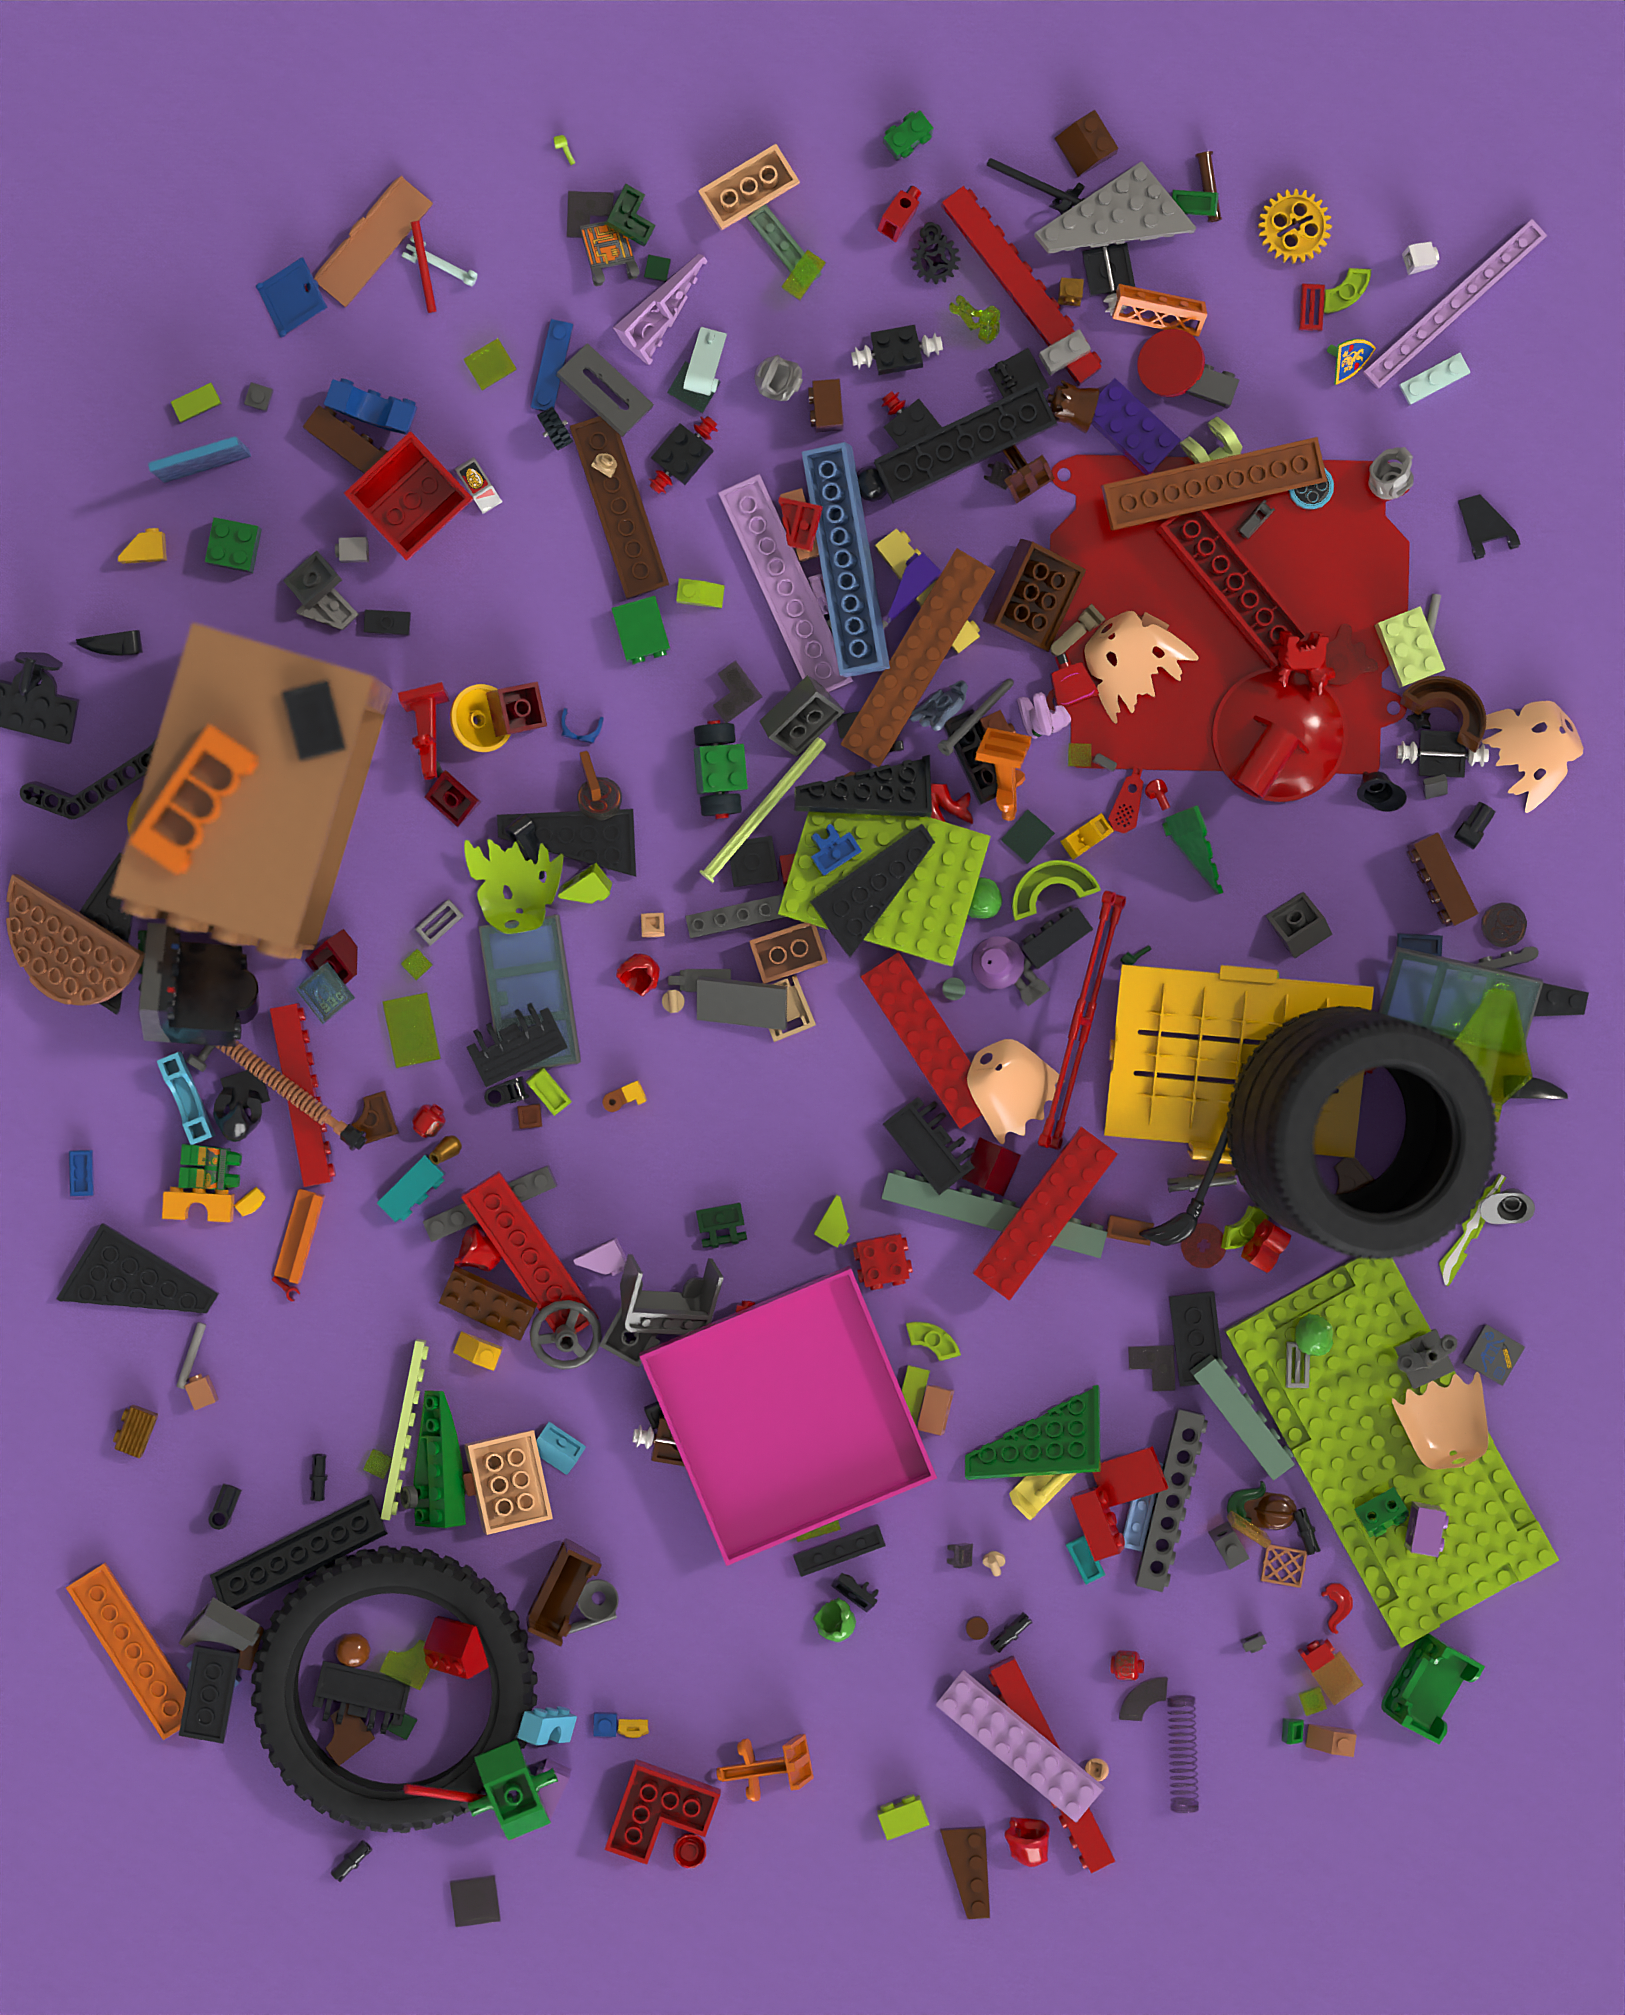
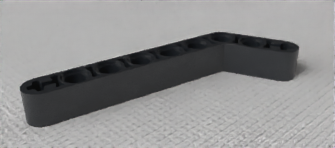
[20,743,156,819]

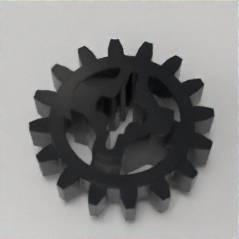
[910,233,961,284]

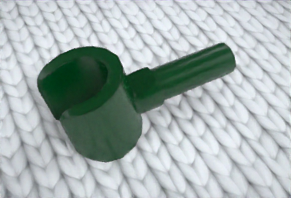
[1120,945,1152,965]

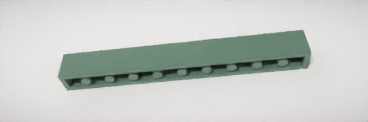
[881,1169,1108,1258]

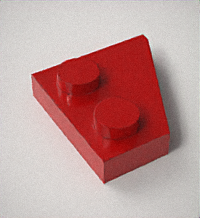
[778,497,823,552]

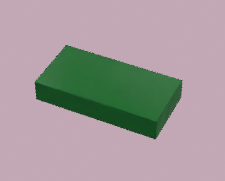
[1172,190,1219,216]

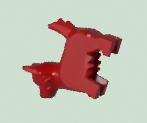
[1278,631,1336,696]

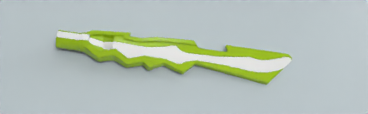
[1439,1173,1506,1286]

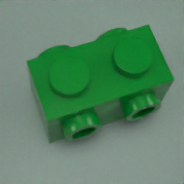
[883,110,934,161]
[1354,1487,1409,1537]

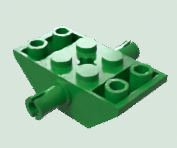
[468,1739,558,1841]

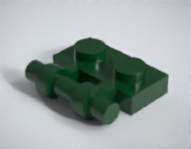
[696,1202,747,1249]

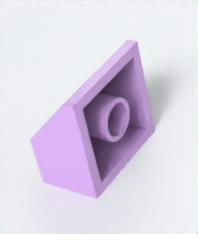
[573,1238,627,1276]

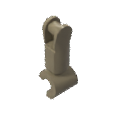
[1050,604,1105,656]

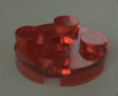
[1180,1223,1226,1268]

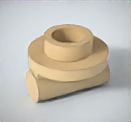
[591,454,617,478]
[662,990,685,1013]
[983,1551,1005,1576]

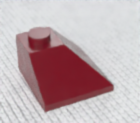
[305,929,358,995]

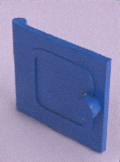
[256,257,328,337]

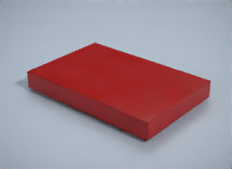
[1092,1446,1169,1508]

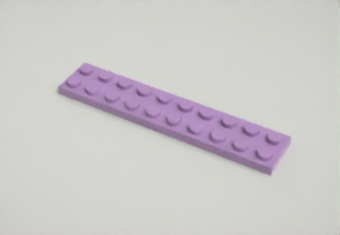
[719,474,853,693]

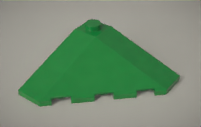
[1162,805,1223,895]

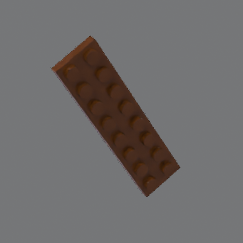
[570,416,669,599]

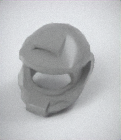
[754,355,803,401]
[1368,447,1414,500]

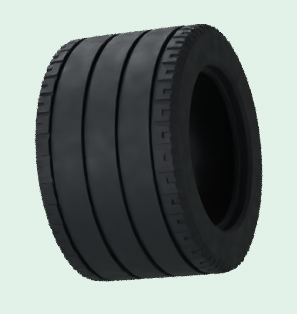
[1226,1006,1498,1260]

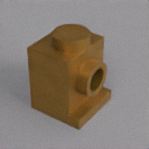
[1058,277,1084,306]

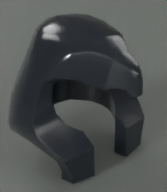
[213,1088,262,1142]

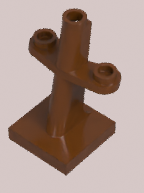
[1003,445,1055,504]

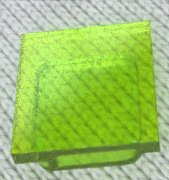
[463,338,517,391]

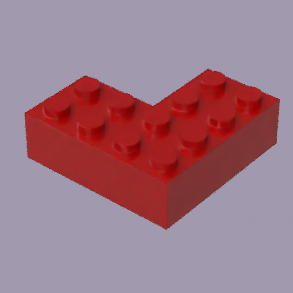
[604,1759,721,1865]

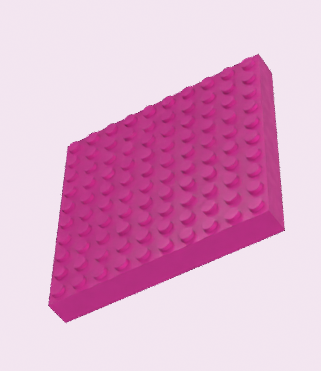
[639,1266,937,1566]

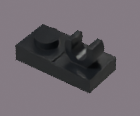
[831,1573,879,1613]

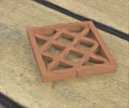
[1261,1544,1307,1588]

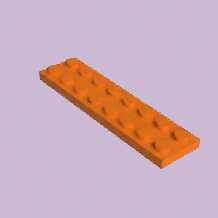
[66,1562,187,1740]

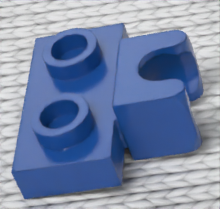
[811,824,862,876]

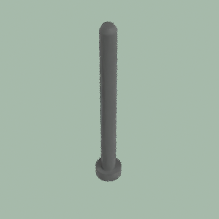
[938,678,1014,756]

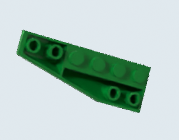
[413,1390,466,1528]

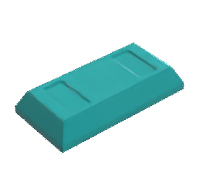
[1065,1535,1106,1585]

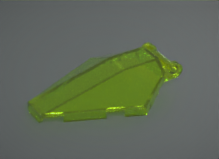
[1453,987,1533,1123]

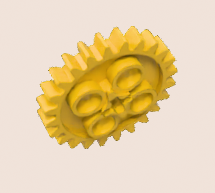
[1257,189,1332,264]

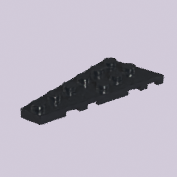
[794,755,932,817]
[810,824,935,958]

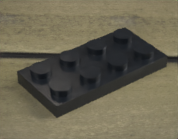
[1169,1291,1223,1387]
[179,1645,241,1744]

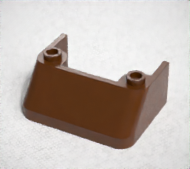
[526,1538,602,1647]

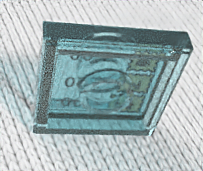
[295,962,355,1024]

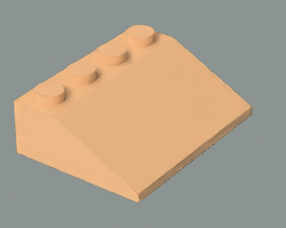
[464,1430,553,1535]

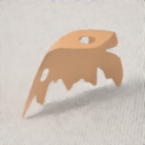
[1084,611,1199,724]
[1482,701,1584,813]

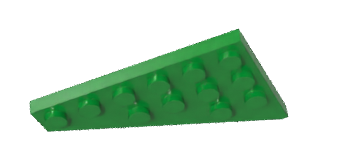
[965,1385,1101,1480]

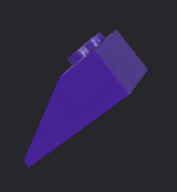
[887,552,942,622]

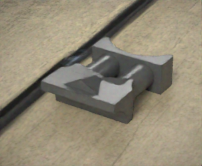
[1014,959,1050,1006]

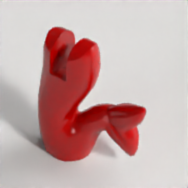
[930,783,973,824]

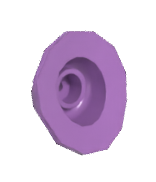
[972,937,1024,989]

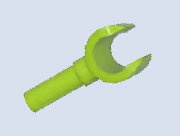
[554,135,576,165]

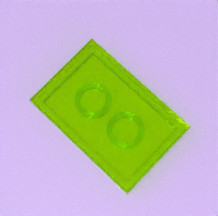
[383,992,441,1068]

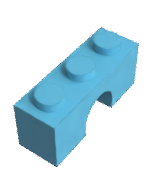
[517,1706,577,1745]

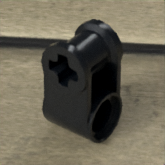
[484,1076,530,1107]

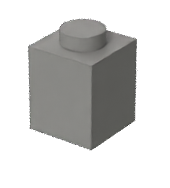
[335,537,369,563]

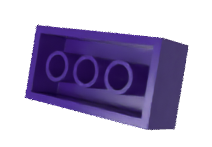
[1091,378,1181,475]

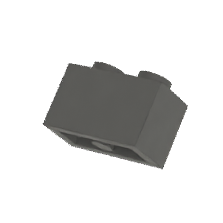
[1186,364,1239,408]

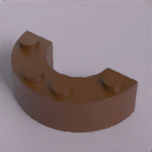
[1400,676,1486,753]

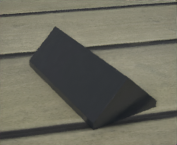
[943,709,998,806]

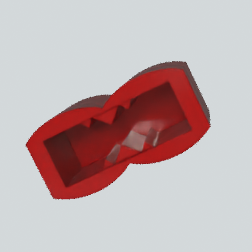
[1241,1219,1292,1273]

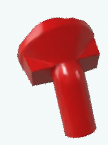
[1145,779,1170,811]

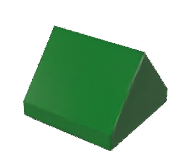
[1282,1718,1304,1745]

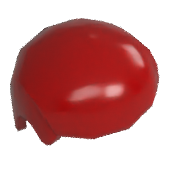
[672,1834,706,1868]

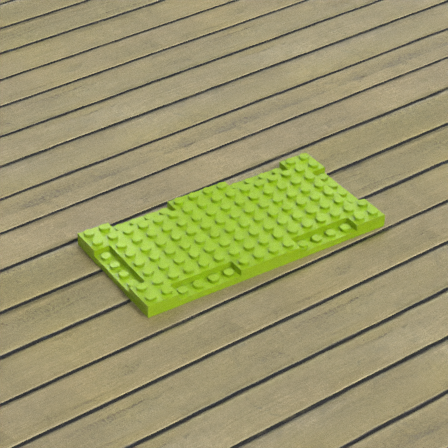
[1224,1257,1559,1648]

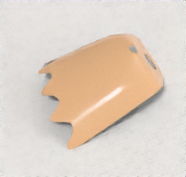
[967,1039,1065,1144]
[1392,1372,1488,1469]

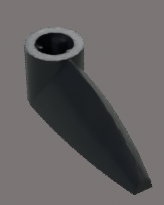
[76,630,143,656]
[505,814,545,880]
[1504,1075,1568,1099]

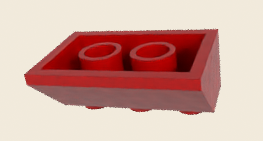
[423,1616,489,1679]

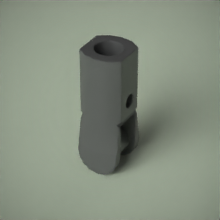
[1236,500,1275,540]

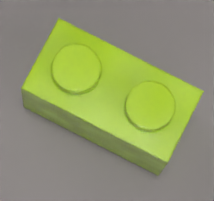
[877,1794,930,1841]

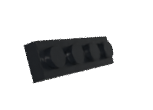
[793,1524,886,1577]

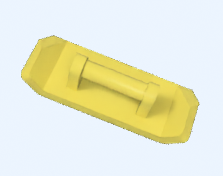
[1009,1473,1077,1520]

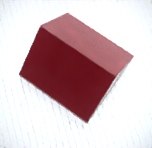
[424,770,481,827]
[962,1137,1021,1196]

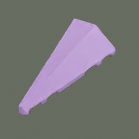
[613,254,707,365]

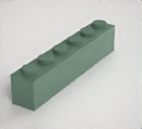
[1190,1355,1295,1481]

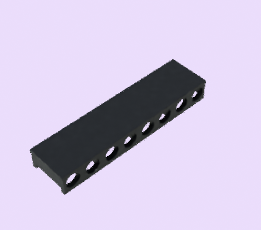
[874,382,1058,503]

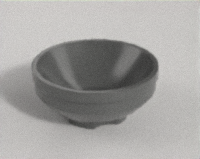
[577,1579,619,1621]

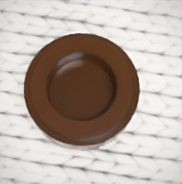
[966,1616,989,1640]

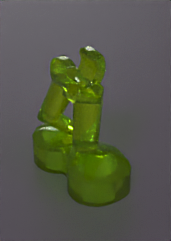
[949,295,1000,344]

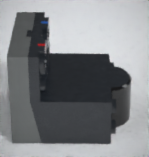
[139,923,260,1047]

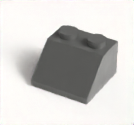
[1266,892,1333,959]

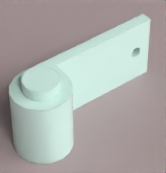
[683,327,727,396]

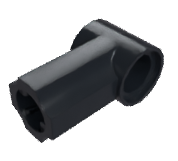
[1454,801,1496,850]
[208,1483,242,1530]

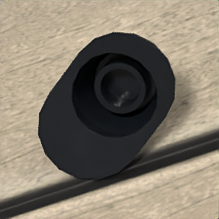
[1357,771,1407,812]

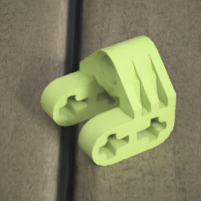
[1180,416,1242,464]

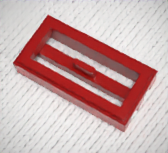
[1299,283,1325,331]

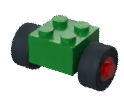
[693,720,748,819]

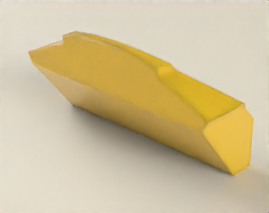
[234,1187,266,1217]
[618,1719,649,1738]

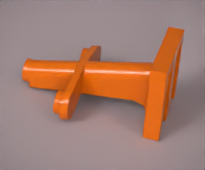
[976,728,1032,821]
[716,1734,814,1802]

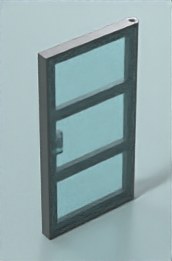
[478,914,581,1072]
[1378,946,1543,1055]

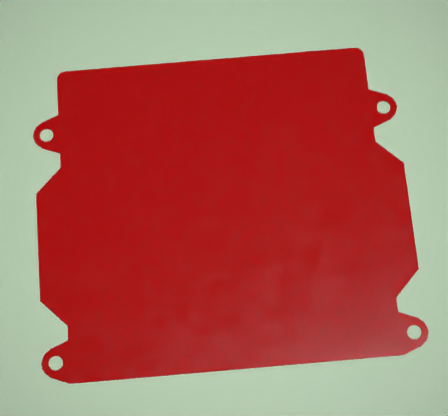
[1046,455,1410,774]

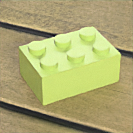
[1374,606,1445,688]

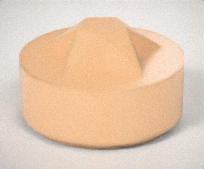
[1085,1758,1109,1782]

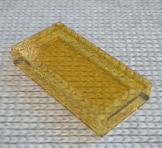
[1227,1510,1271,1548]

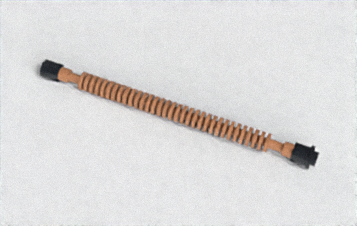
[138,982,367,1151]

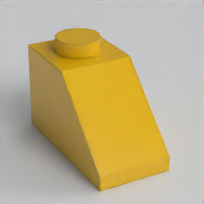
[118,528,167,564]
[453,1331,504,1371]

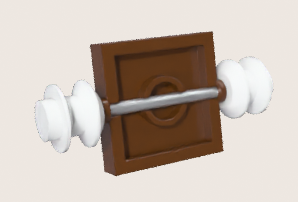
[632,1416,685,1466]

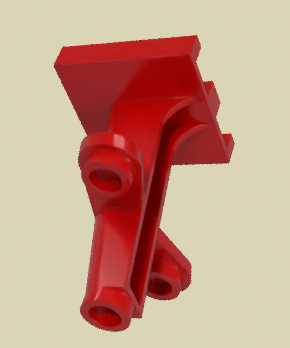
[398,682,450,780]

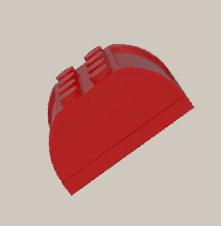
[344,431,473,561]

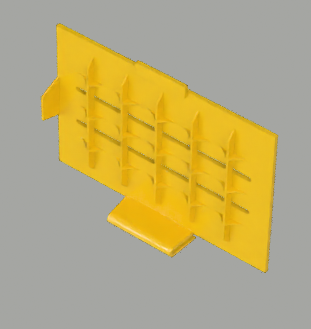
[1104,964,1374,1164]

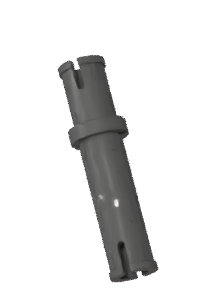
[1167,1170,1237,1193]

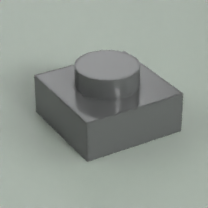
[244,382,274,412]
[1240,1632,1267,1653]

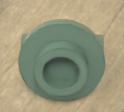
[942,978,966,1000]

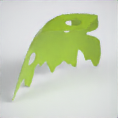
[464,839,563,934]

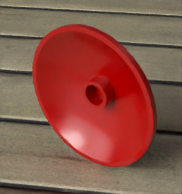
[1212,666,1348,802]

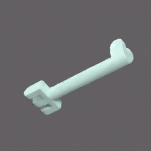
[402,236,478,287]

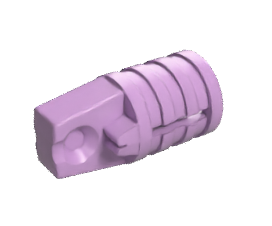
[808,573,829,616]

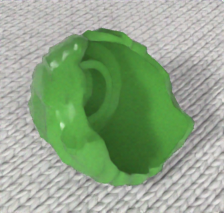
[968,877,1003,919]
[1295,1313,1333,1356]
[813,1597,856,1642]

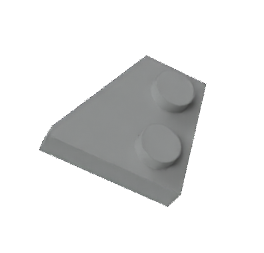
[296,588,359,630]

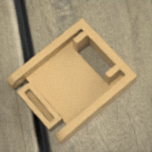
[769,975,816,1042]

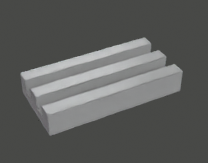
[415,899,464,946]
[1285,1341,1310,1388]

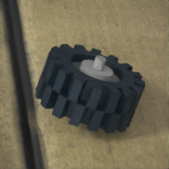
[537,406,573,451]

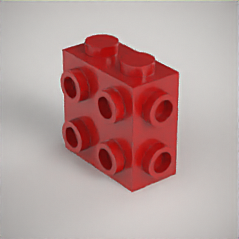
[853,1233,913,1290]

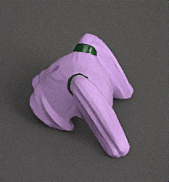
[1017,692,1071,739]

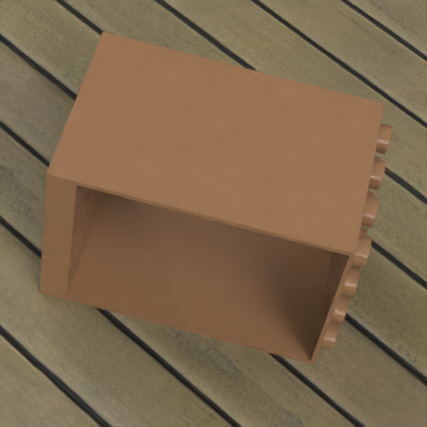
[111,622,392,959]

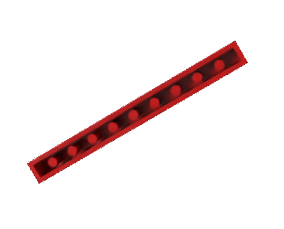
[941,186,1102,386]
[988,1655,1116,1874]

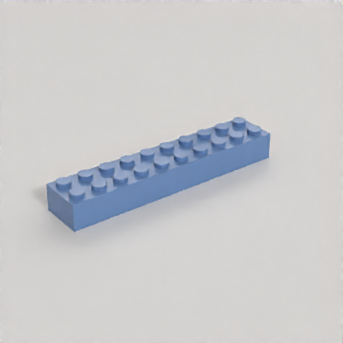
[802,442,890,677]

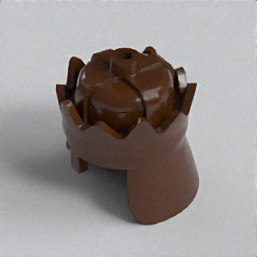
[1047,380,1099,434]

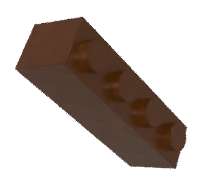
[303,405,388,474]

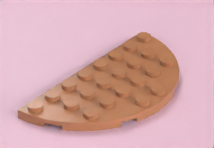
[6,874,145,1006]

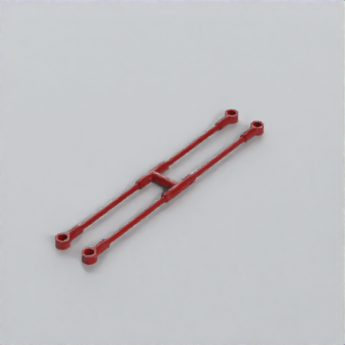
[1038,890,1126,1150]

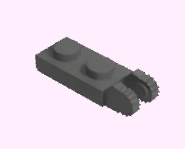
[1477,946,1539,969]

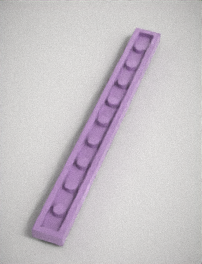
[1363,219,1547,389]

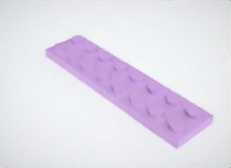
[936,1670,1105,1822]

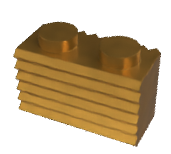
[113,1404,159,1458]

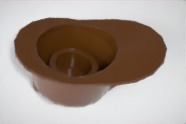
[1244,1492,1297,1530]

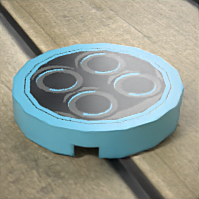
[1289,468,1334,509]

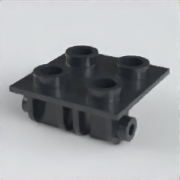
[988,348,1050,398]

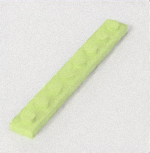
[381,1339,429,1521]

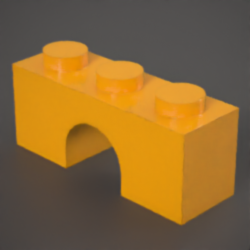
[162,1186,235,1222]

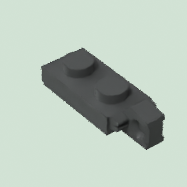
[668,969,731,992]

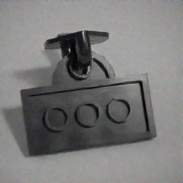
[0,652,79,744]

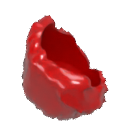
[616,953,660,996]

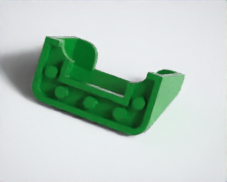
[1381,1633,1485,1745]

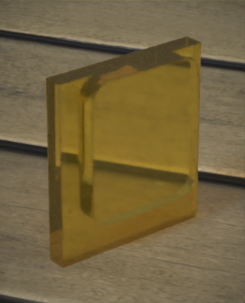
[1311,1651,1364,1705]

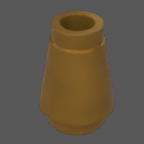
[429,1135,462,1165]

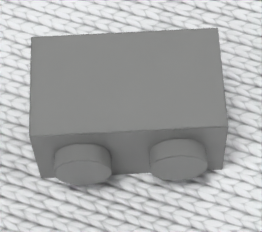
[1039,329,1091,375]

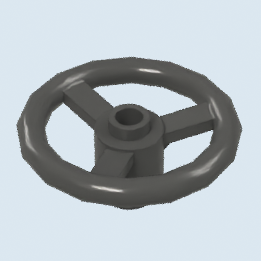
[530,1300,602,1370]

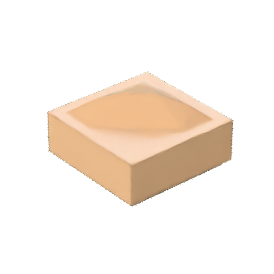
[641,913,665,938]

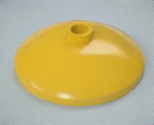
[450,684,511,752]

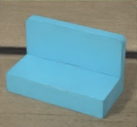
[536,1422,586,1475]

